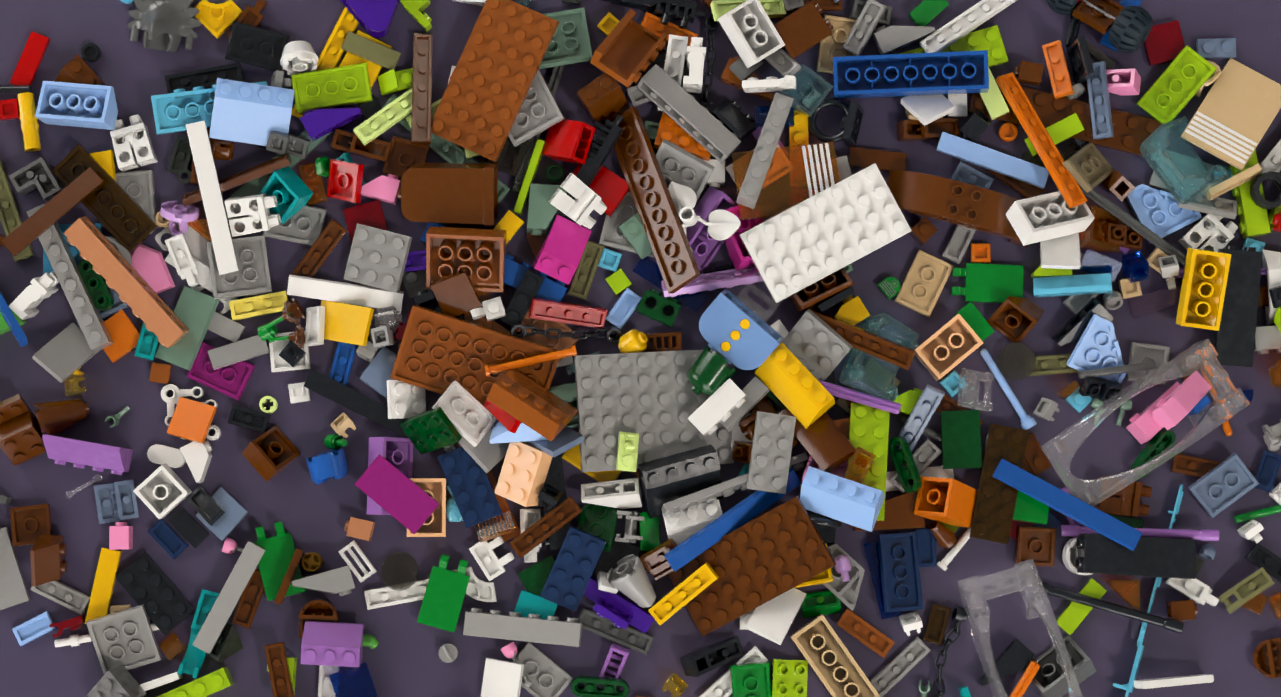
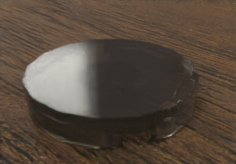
[998,342,1036,380]
[380,552,419,591]

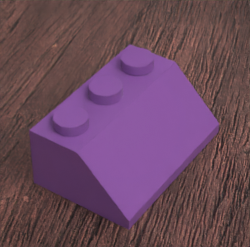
[301,621,364,667]

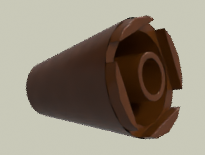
[33,399,90,436]

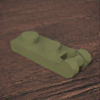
[1218,567,1275,614]

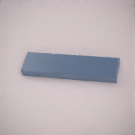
[1087,61,1114,140]
[897,384,945,452]

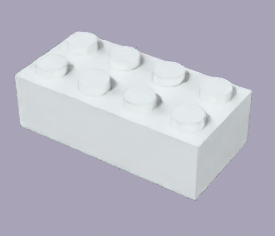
[1005,191,1095,246]

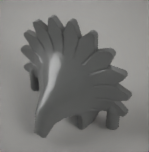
[128,0,201,52]

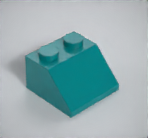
[259,166,314,224]

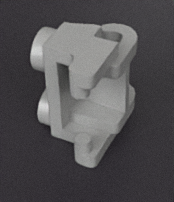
[1262,418,1281,451]
[615,510,645,543]

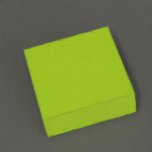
[605,269,632,295]

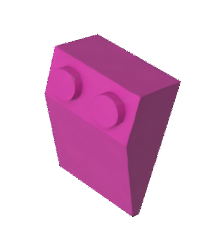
[725,205,763,271]
[532,214,592,285]

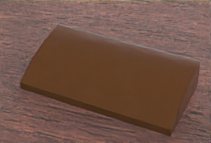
[778,408,857,473]

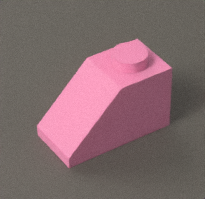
[1106,68,1141,96]
[361,174,401,205]

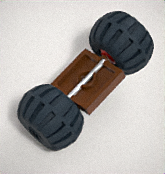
[1046,0,1153,53]

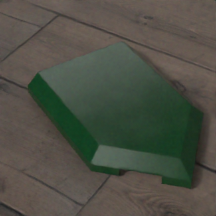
[577,503,618,552]

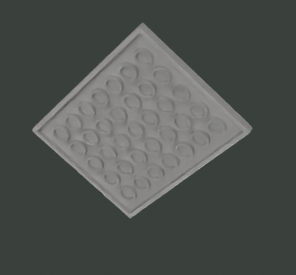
[574,349,734,472]

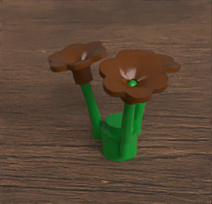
[257,297,306,348]

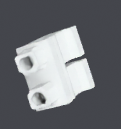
[682,37,706,93]
[110,114,158,172]
[548,173,607,229]
[224,193,281,237]
[1178,214,1238,252]
[9,271,59,320]

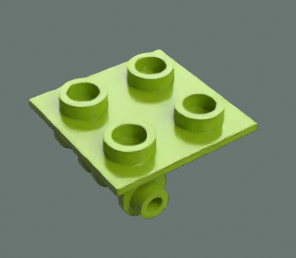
[771,659,808,697]

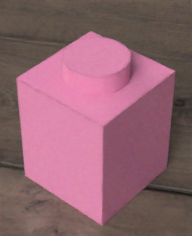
[109,522,133,550]

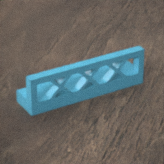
[1033,273,1112,298]

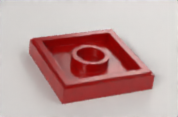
[327,159,364,203]

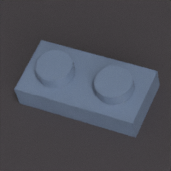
[1196,38,1236,59]

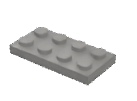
[746,411,796,494]

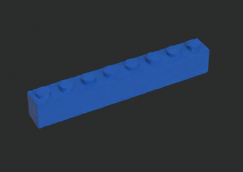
[420,222,568,302]

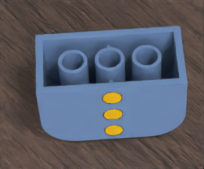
[699,288,784,370]

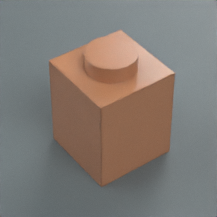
[344,517,375,541]

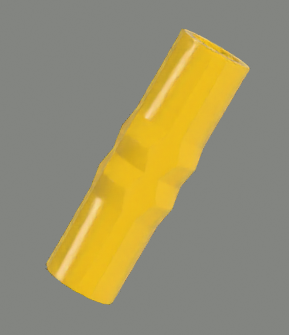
[17,92,41,152]

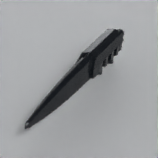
[601,0,706,29]
[544,114,624,238]

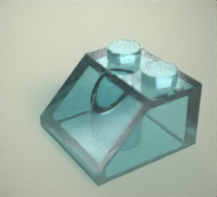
[780,64,834,117]

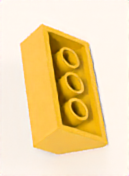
[1176,248,1231,331]
[755,343,835,429]

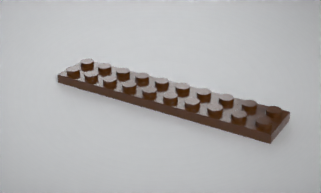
[968,82,1161,159]
[612,106,701,293]

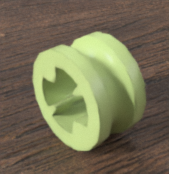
[259,396,278,414]

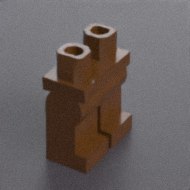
[1097,476,1152,517]

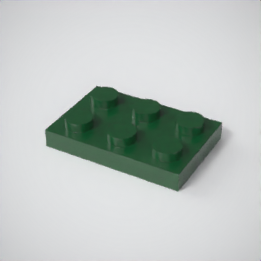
[399,407,462,455]

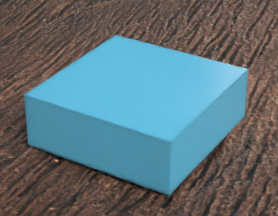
[598,248,622,272]
[939,370,967,397]

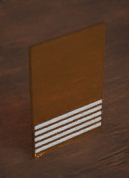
[731,141,840,220]

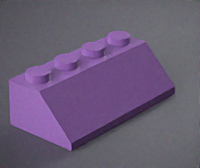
[686,186,738,274]
[367,437,413,515]

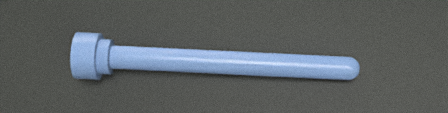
[980,349,1037,430]

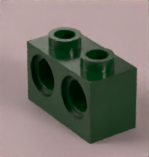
[637,289,681,328]

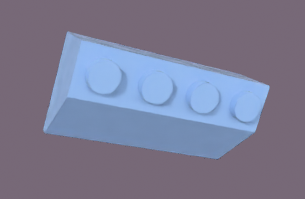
[35,81,118,130]
[800,466,885,532]

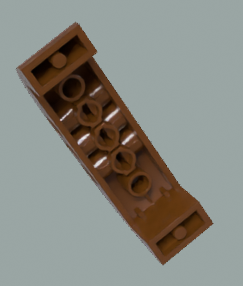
[886,171,1028,247]

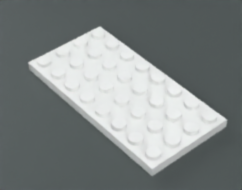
[739,163,912,303]

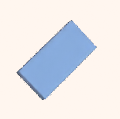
[606,288,642,330]
[12,611,56,646]

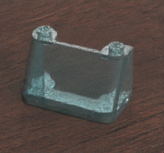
[1140,116,1231,204]
[839,312,920,402]

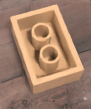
[915,314,983,381]
[494,442,552,507]
[407,478,446,537]

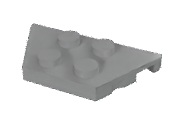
[823,544,865,611]

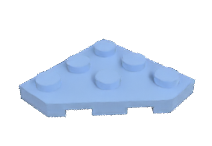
[1126,184,1202,244]
[1066,314,1126,383]

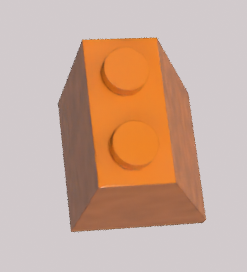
[914,476,978,528]

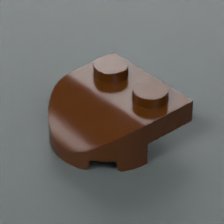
[298,599,339,638]
[1253,637,1281,678]

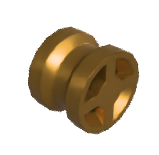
[302,552,323,572]

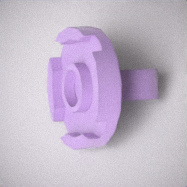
[160,201,199,236]

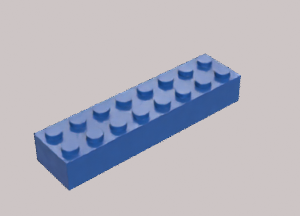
[833,50,989,99]

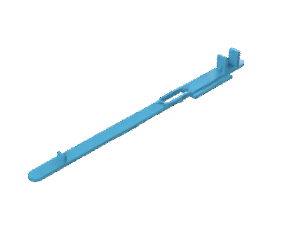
[1113,484,1184,697]

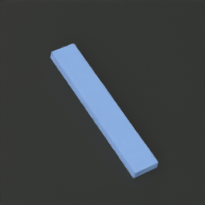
[936,132,1049,189]

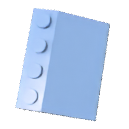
[209,78,295,147]

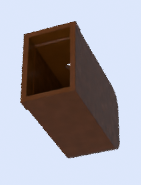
[398,162,498,225]

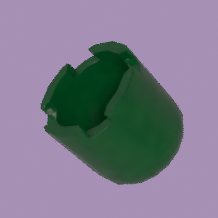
[687,347,736,396]

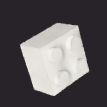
[133,463,192,519]

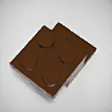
[0,394,46,466]

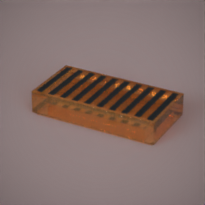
[475,511,517,543]

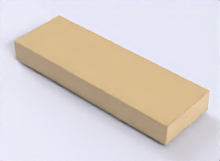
[1205,163,1262,201]

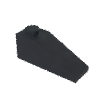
[1052,298,1114,346]
[680,636,744,677]
[977,638,1035,686]

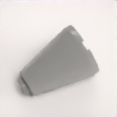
[607,554,656,608]

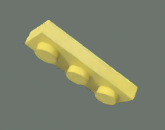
[229,291,288,321]

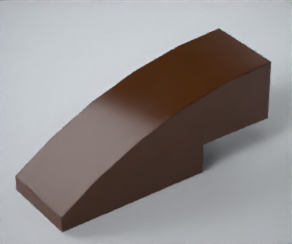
[897,118,960,142]
[331,129,392,162]

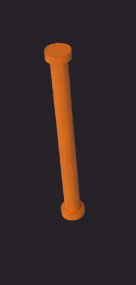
[484,345,578,377]

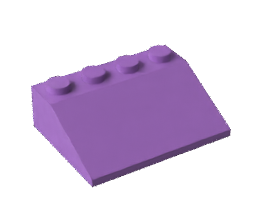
[42,434,133,475]

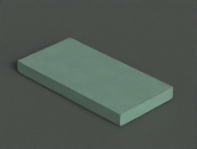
[155,286,220,371]

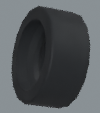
[1250,171,1281,209]

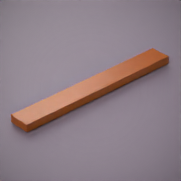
[995,72,1087,208]

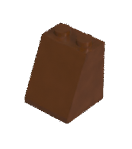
[774,1,834,59]
[577,73,630,131]

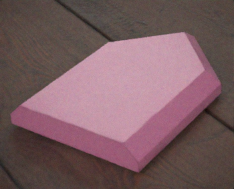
[130,244,175,294]

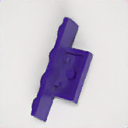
[583,577,655,633]

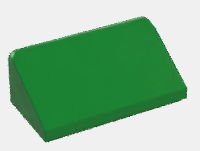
[909,0,949,27]
[639,512,660,551]
[801,590,841,618]

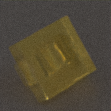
[64,375,86,397]
[662,672,689,697]

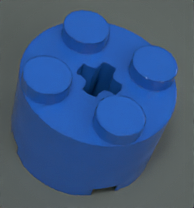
[306,448,349,485]

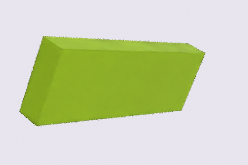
[1024,113,1084,156]
[1054,578,1107,635]

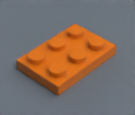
[654,112,711,161]

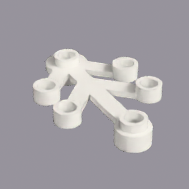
[161,384,221,441]

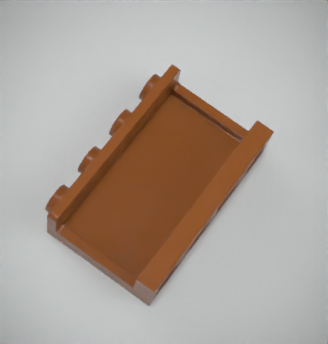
[590,9,668,88]

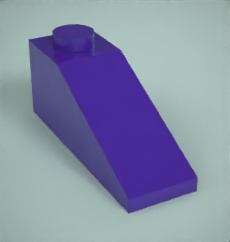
[300,108,363,141]

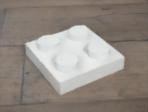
[387,380,426,419]

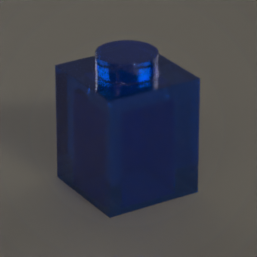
[1122,251,1149,283]

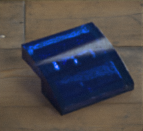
[329,662,378,697]

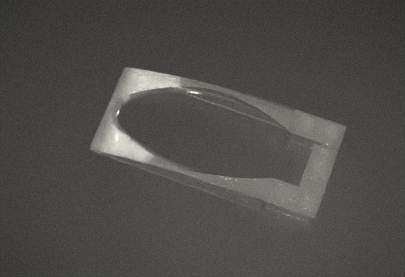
[1040,339,1250,506]
[958,559,1083,697]

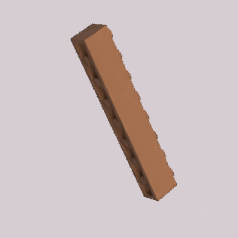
[64,216,190,348]

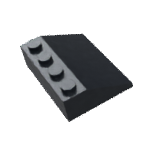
[637,444,723,519]

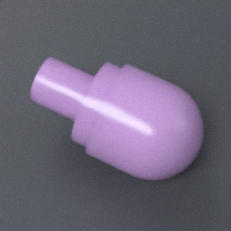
[835,554,851,582]

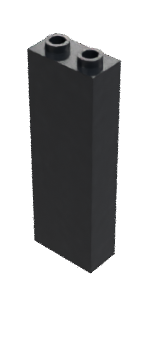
[1209,245,1263,367]
[1075,533,1196,579]

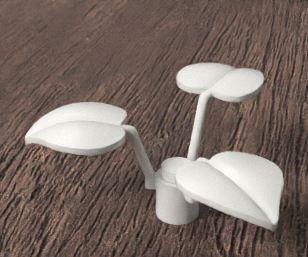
[668,181,741,253]

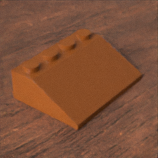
[426,226,506,292]
[486,369,578,442]

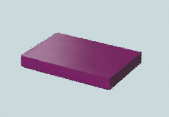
[186,342,256,401]

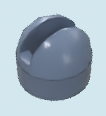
[1199,544,1216,560]

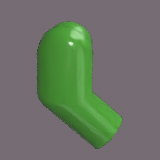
[363,634,379,649]

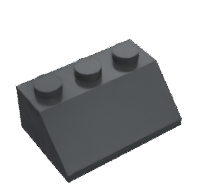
[1023,635,1097,697]

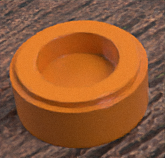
[998,122,1018,142]

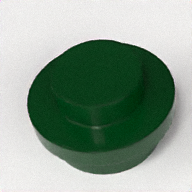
[546,164,565,183]

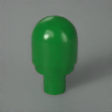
[324,434,347,450]

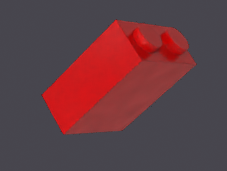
[541,119,596,164]

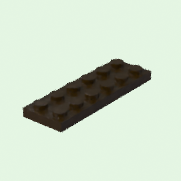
[52,144,159,253]
[969,423,1029,545]

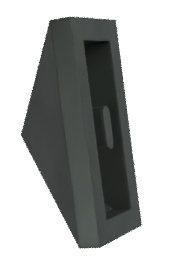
[207,621,243,662]

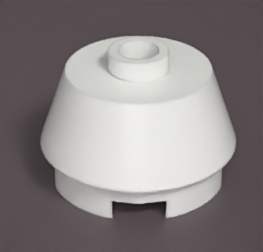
[280,40,318,76]

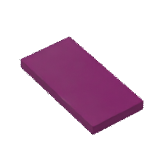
[354,454,439,534]

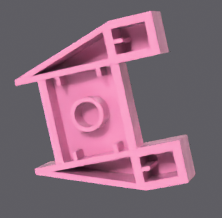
[1126,370,1212,445]

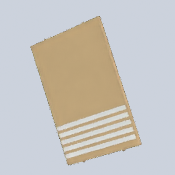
[1181,58,1281,171]

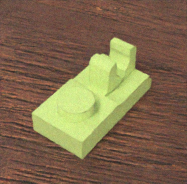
[616,431,639,472]

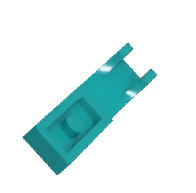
[177,589,220,679]

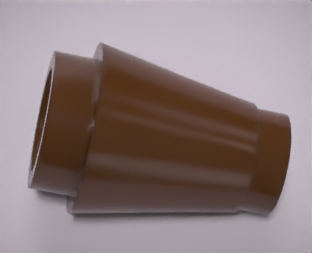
[929,521,957,549]

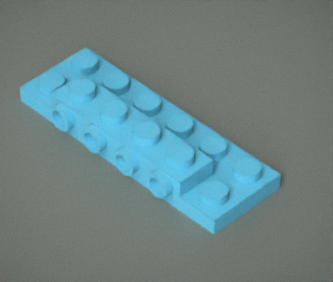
[151,81,267,135]

